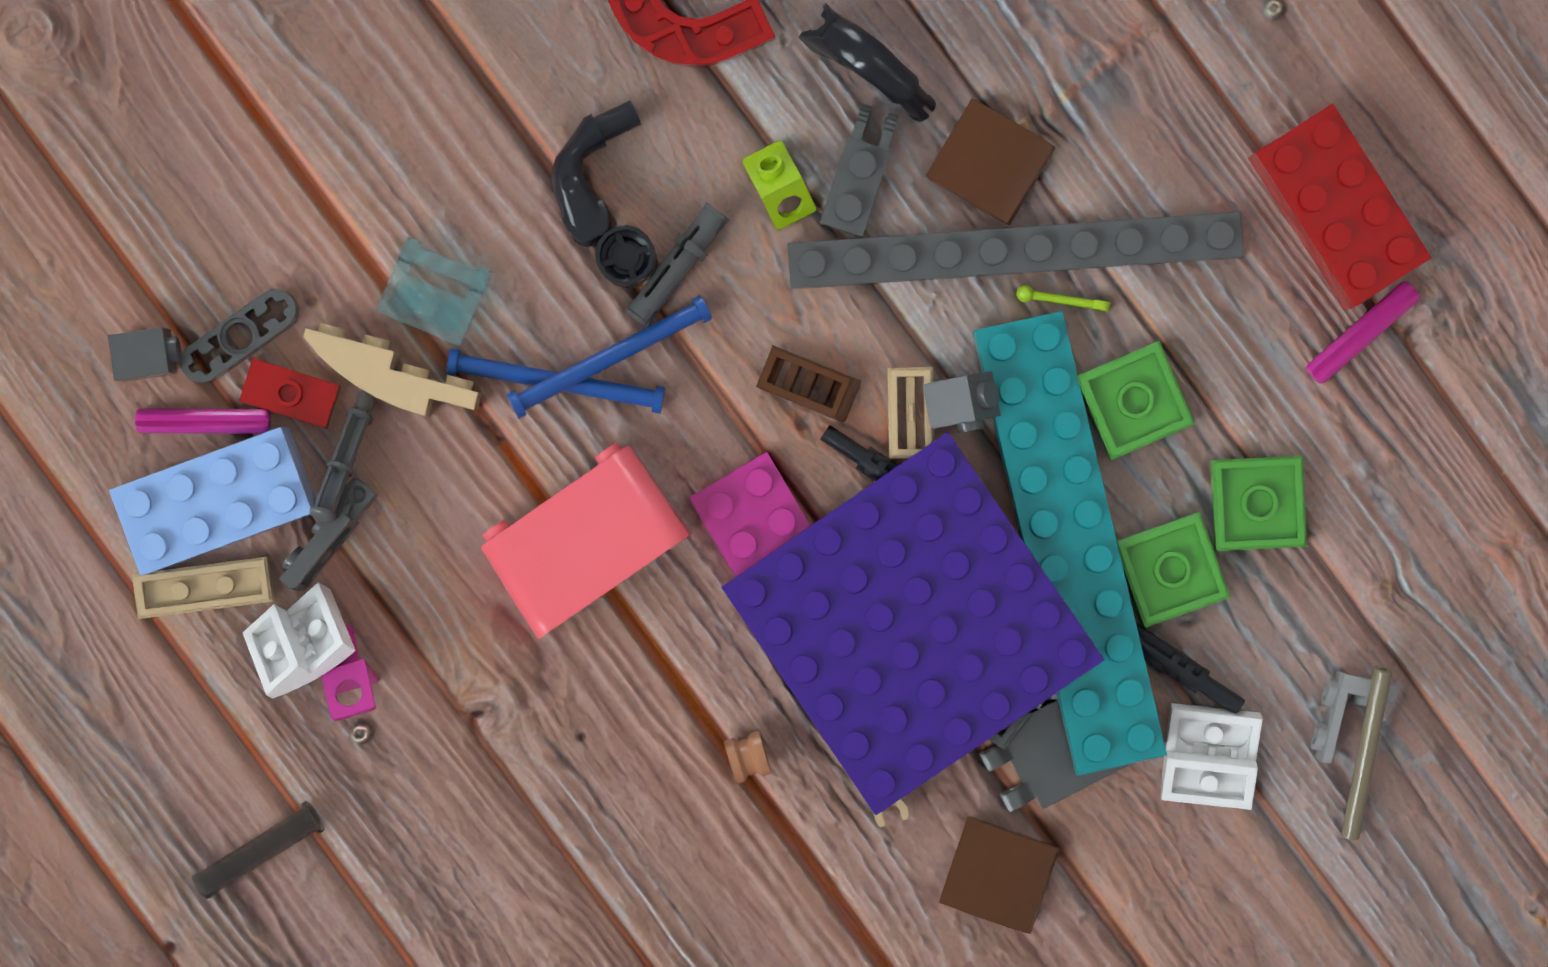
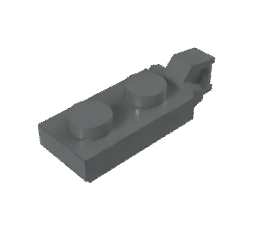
[279,477,378,591]

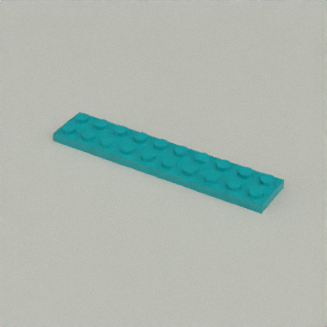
[972,311,1167,776]

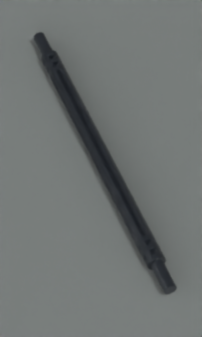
[820,425,1245,714]

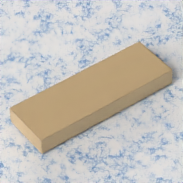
[132,556,275,619]

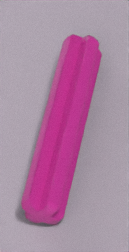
[1306,281,1420,384]
[135,409,271,434]

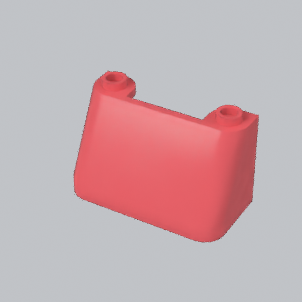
[480,442,692,640]

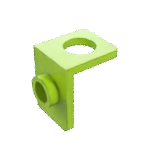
[742,141,816,230]

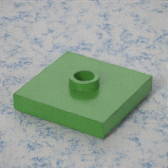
[1076,341,1195,460]
[1210,456,1307,551]
[1117,512,1231,628]

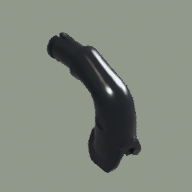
[799,3,936,122]
[551,100,642,247]

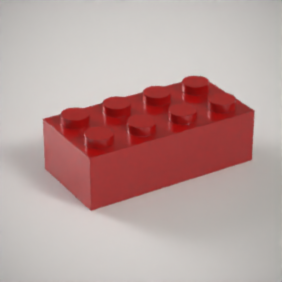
[1248,103,1432,310]

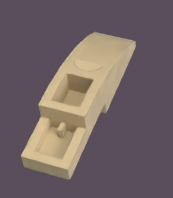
[303,323,482,417]

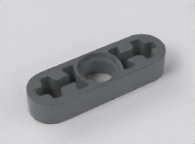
[181,289,299,383]

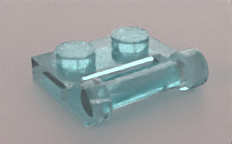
[376,237,493,347]

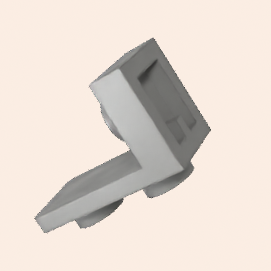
[1311,671,1397,764]

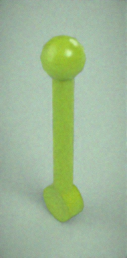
[1016,285,1111,312]

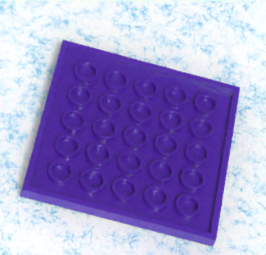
[721,432,1105,815]

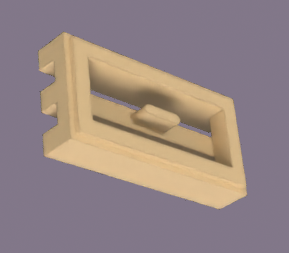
[887,367,934,459]

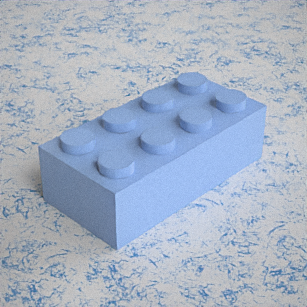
[109,427,316,576]

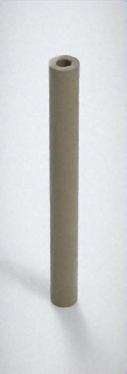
[1342,666,1392,840]

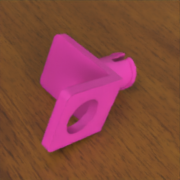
[321,626,378,721]

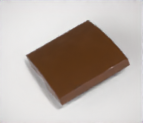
[926,98,1055,226]
[939,817,1060,934]

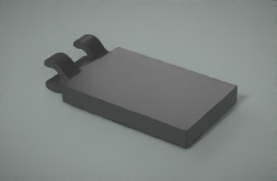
[979,700,1130,812]

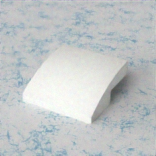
[243,582,356,698]
[1161,703,1263,810]

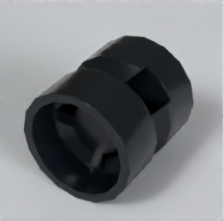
[595,225,657,288]

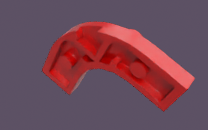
[608,0,775,67]

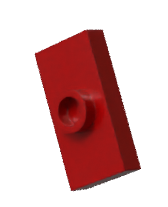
[239,358,341,429]

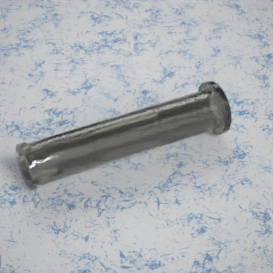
[192,800,325,900]

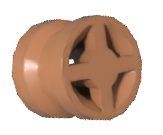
[724,730,772,784]

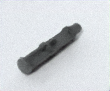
[309,390,376,523]

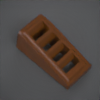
[756,345,861,422]

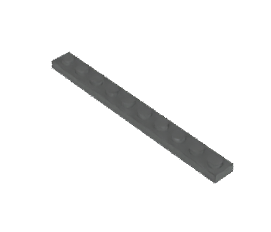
[788,212,1244,290]

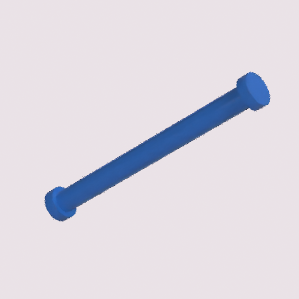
[506,295,712,419]
[446,348,665,414]

